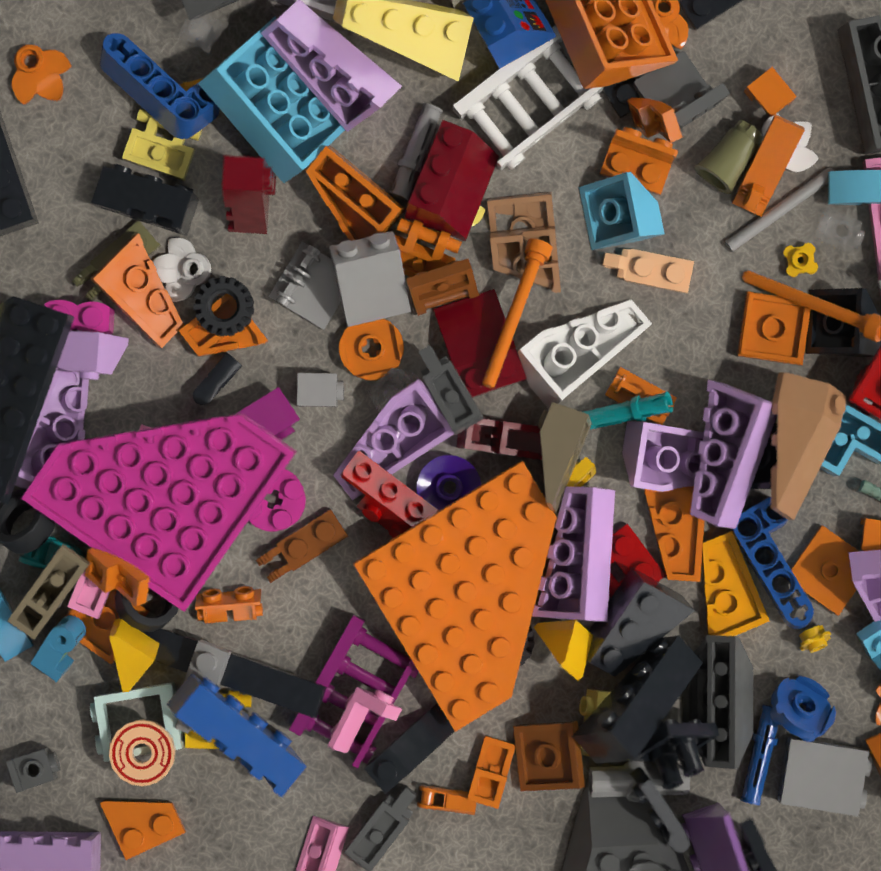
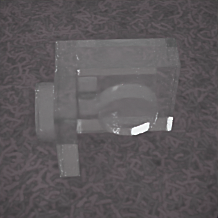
[367,368,420,413]

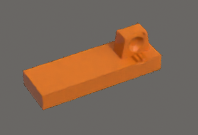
[732,114,805,217]

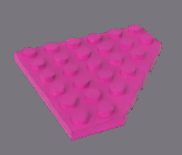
[21,413,297,612]

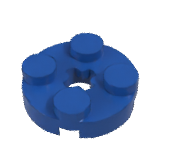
[770,676,836,742]

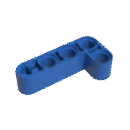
[100,33,220,139]
[732,497,814,629]

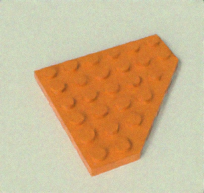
[353,460,557,732]

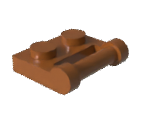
[406,258,479,316]

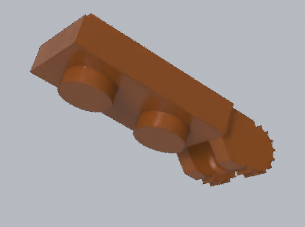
[256,509,348,583]

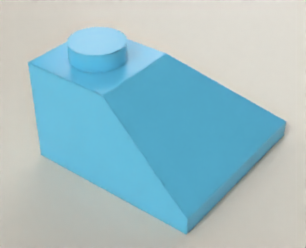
[579,172,665,250]

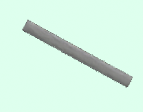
[725,166,834,252]

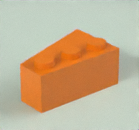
[306,146,406,241]

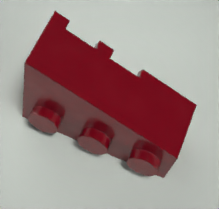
[222,155,277,234]

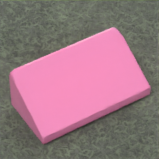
[295,816,350,871]

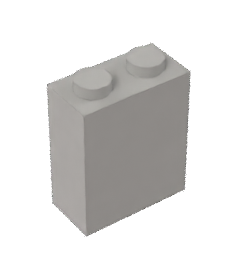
[329,231,411,327]
[777,736,872,817]

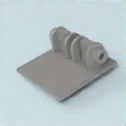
[269,242,341,330]

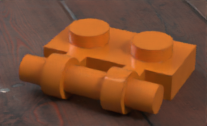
[395,218,462,277]

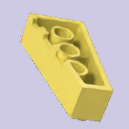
[333,0,473,82]

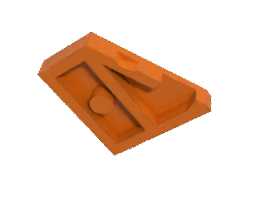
[100,800,186,860]

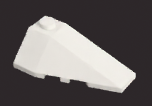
[518,299,652,409]

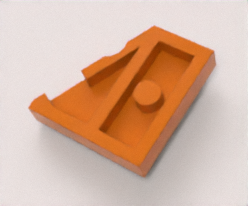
[179,294,268,357]

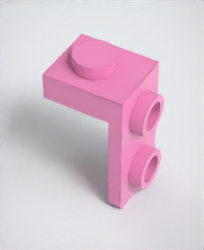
[328,687,402,753]

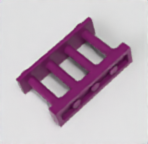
[289,614,419,769]

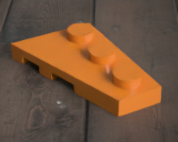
[91,233,184,348]

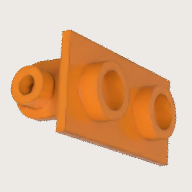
[605,367,677,425]
[195,586,263,624]

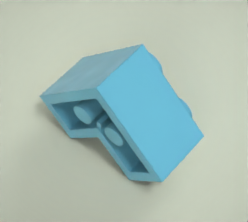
[820,404,881,476]

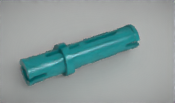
[582,392,673,430]

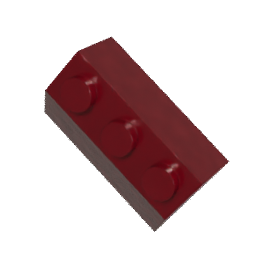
[405,120,499,242]

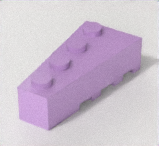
[261,0,402,132]
[690,380,777,529]

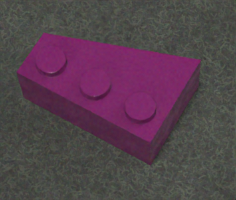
[236,387,300,440]

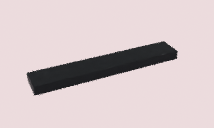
[143,628,327,718]

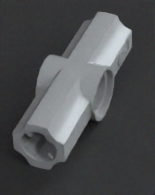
[588,761,690,802]

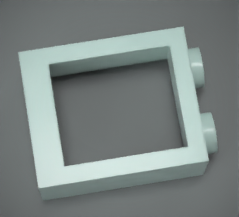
[90,682,185,762]

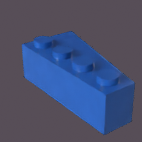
[167,673,307,798]

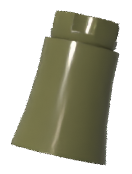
[694,120,763,194]

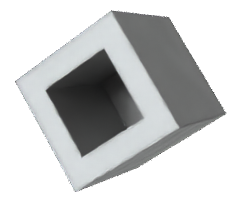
[297,373,344,407]

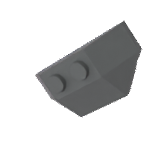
[683,635,753,769]

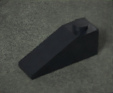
[364,703,455,794]

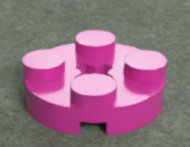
[249,469,306,532]

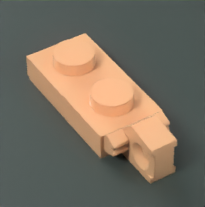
[602,249,694,294]

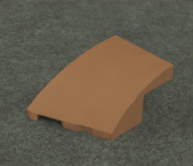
[487,192,561,293]

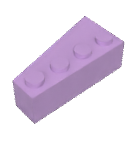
[532,487,615,622]
[0,831,101,871]

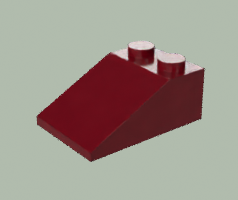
[433,289,527,398]

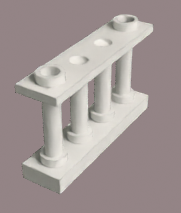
[453,25,603,170]

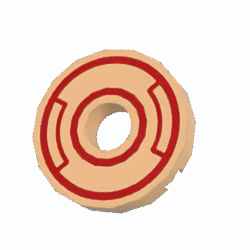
[109,719,176,786]

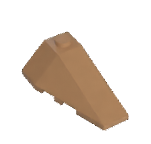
[771,372,847,520]

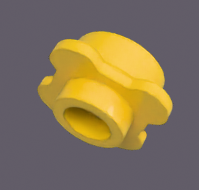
[783,243,818,277]
[799,625,831,653]

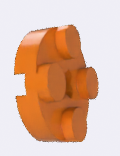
[339,318,404,381]

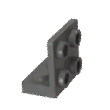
[633,51,730,129]

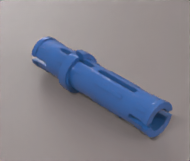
[740,705,779,805]

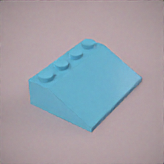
[198,17,345,183]

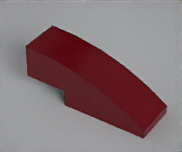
[456,419,543,460]

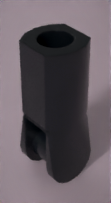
[193,352,242,405]

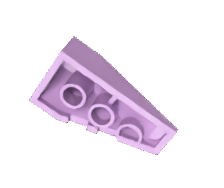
[57,331,128,380]
[15,367,89,489]
[333,379,454,500]
[622,421,704,492]

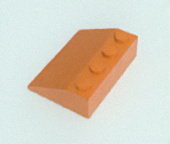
[545,0,678,89]

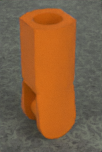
[417,785,476,815]

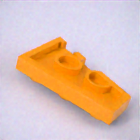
[702,531,770,636]

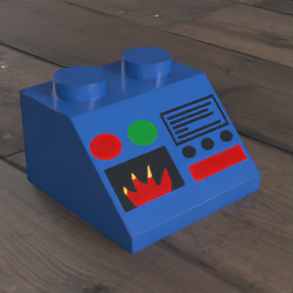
[463,0,556,69]

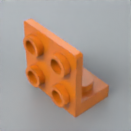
[600,127,678,196]

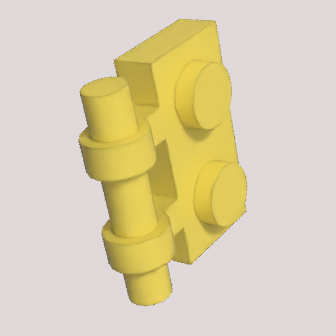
[122,108,202,181]

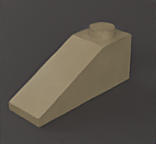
[538,402,592,513]
[7,544,90,639]

